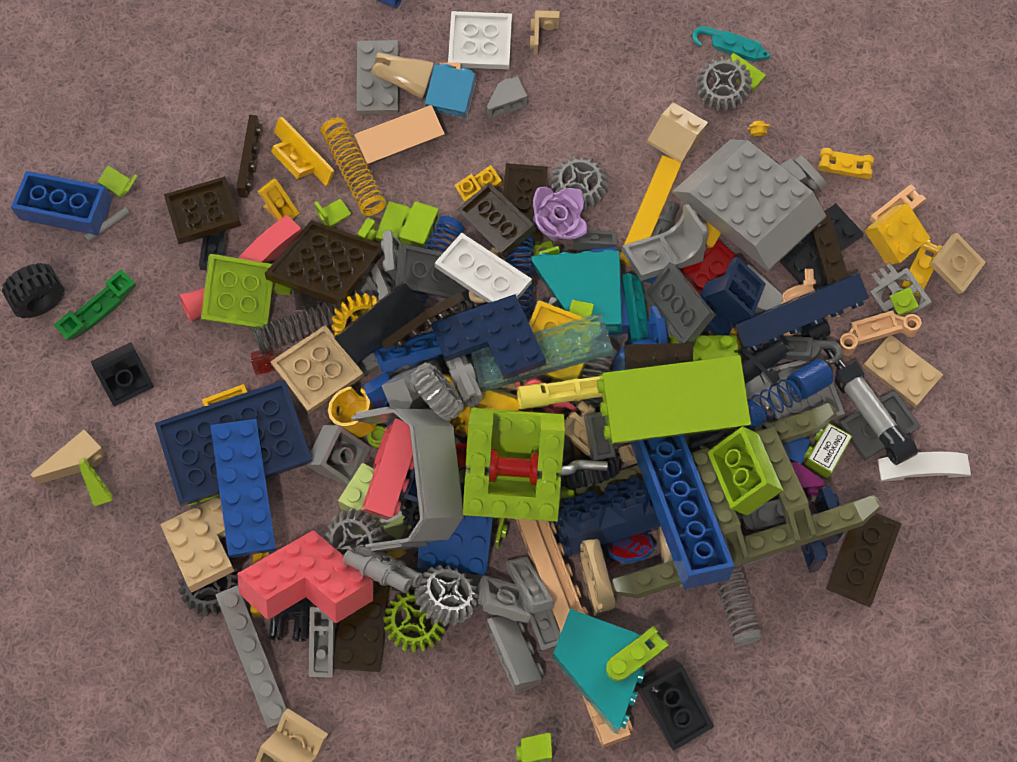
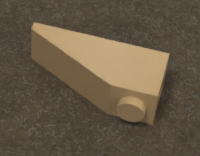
[30,430,106,484]

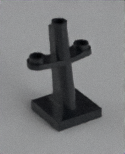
[738,340,789,386]

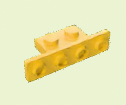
[271,117,334,186]

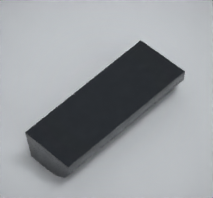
[334,281,426,364]

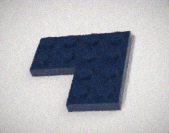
[431,294,547,380]

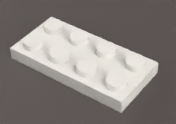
[435,233,532,303]

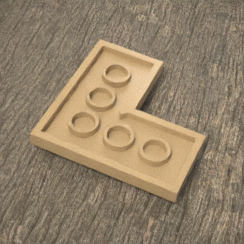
[160,495,234,593]

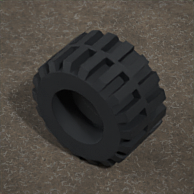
[2,263,65,319]

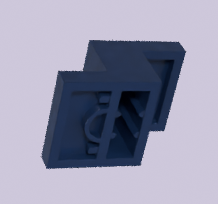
[700,257,766,335]
[801,487,844,573]

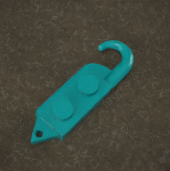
[692,26,771,62]

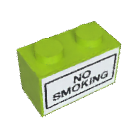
[804,423,852,479]

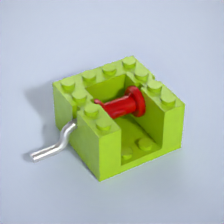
[463,408,608,522]

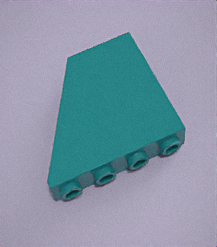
[532,250,623,334]
[553,609,653,734]

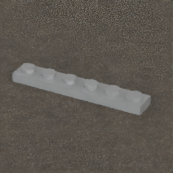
[215,585,287,728]

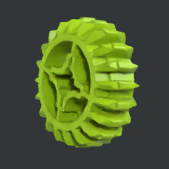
[383,589,446,653]

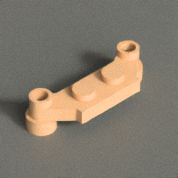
[839,310,922,356]

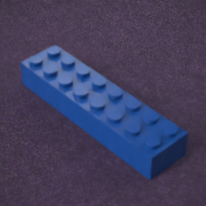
[630,435,734,589]

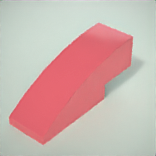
[239,215,303,264]

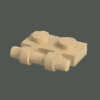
[564,400,596,458]

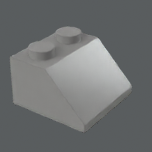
[306,425,371,486]

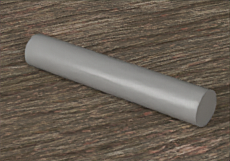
[84,207,130,242]

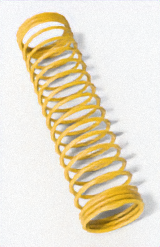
[320,117,386,216]

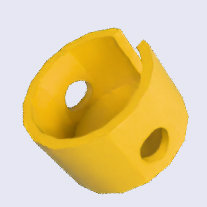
[328,387,377,438]

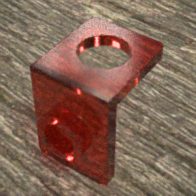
[251,348,275,375]

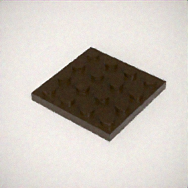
[265,220,384,307]

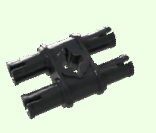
[268,597,312,642]

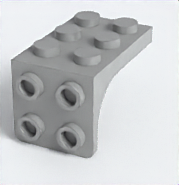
[622,204,708,281]

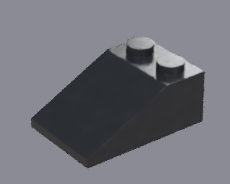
[635,659,714,751]

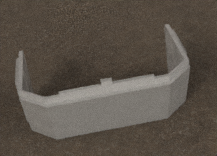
[351,407,464,552]

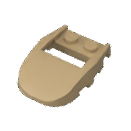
[580,539,615,617]

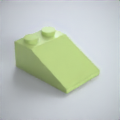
[338,463,419,540]

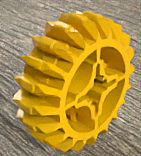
[331,293,379,336]

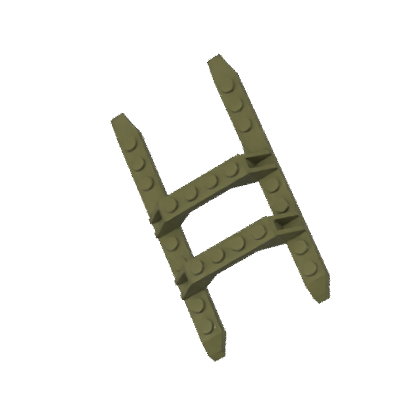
[575,403,882,598]

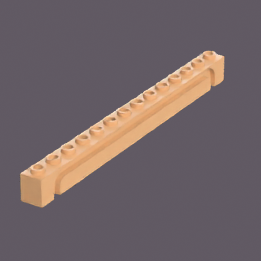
[515,519,633,748]

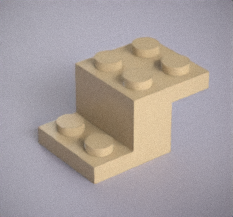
[255,709,328,762]

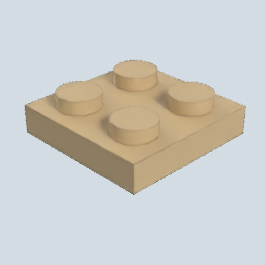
[929,233,986,294]

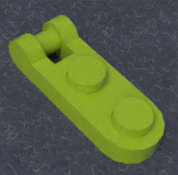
[606,626,670,682]

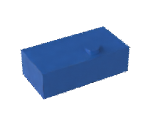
[11,171,112,236]

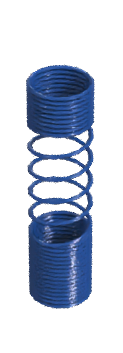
[736,359,833,430]

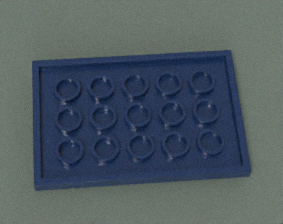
[155,380,312,507]

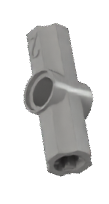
[446,355,483,408]

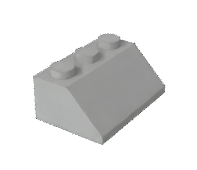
[382,359,442,421]
[487,616,544,695]

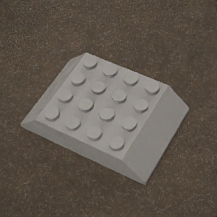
[673,139,826,272]

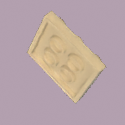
[270,325,364,414]

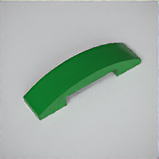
[54,269,136,341]

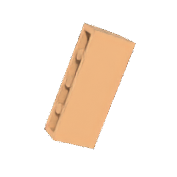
[354,105,444,165]

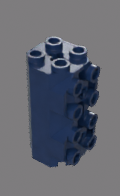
[554,478,660,557]

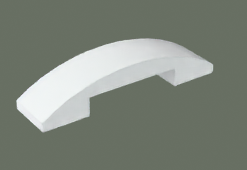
[878,452,971,481]

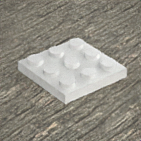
[448,11,512,70]

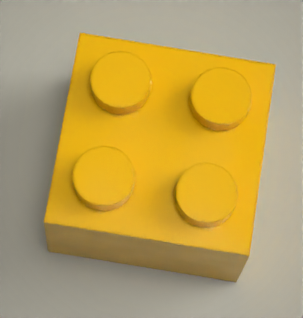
[864,203,930,265]

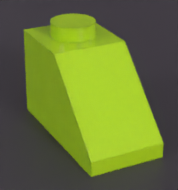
[516,733,552,762]

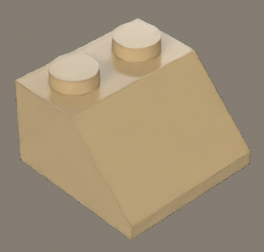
[647,102,708,164]

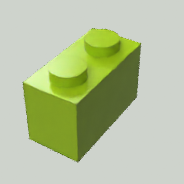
[398,201,439,249]

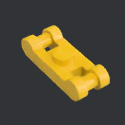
[818,148,874,179]

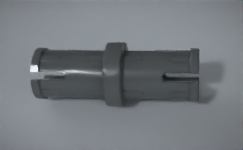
[653,201,680,236]

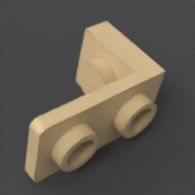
[530,10,559,55]

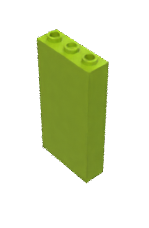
[597,355,751,445]

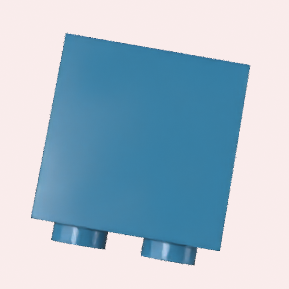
[425,64,476,118]

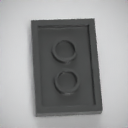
[838,390,921,461]

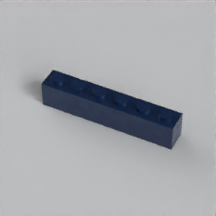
[732,274,869,351]

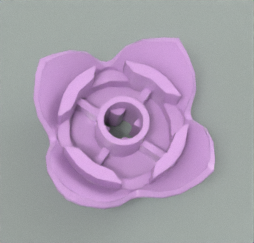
[533,187,587,241]

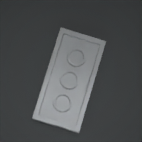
[356,40,398,114]

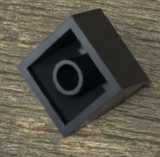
[91,342,154,407]

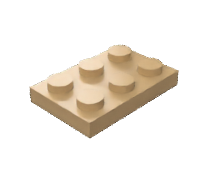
[862,335,943,408]

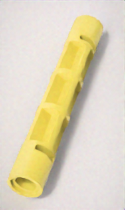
[517,376,602,409]

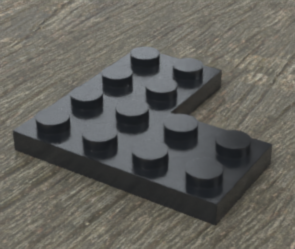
[779,204,864,290]

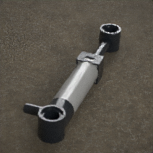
[800,318,918,465]

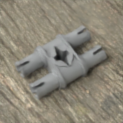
[343,544,423,593]

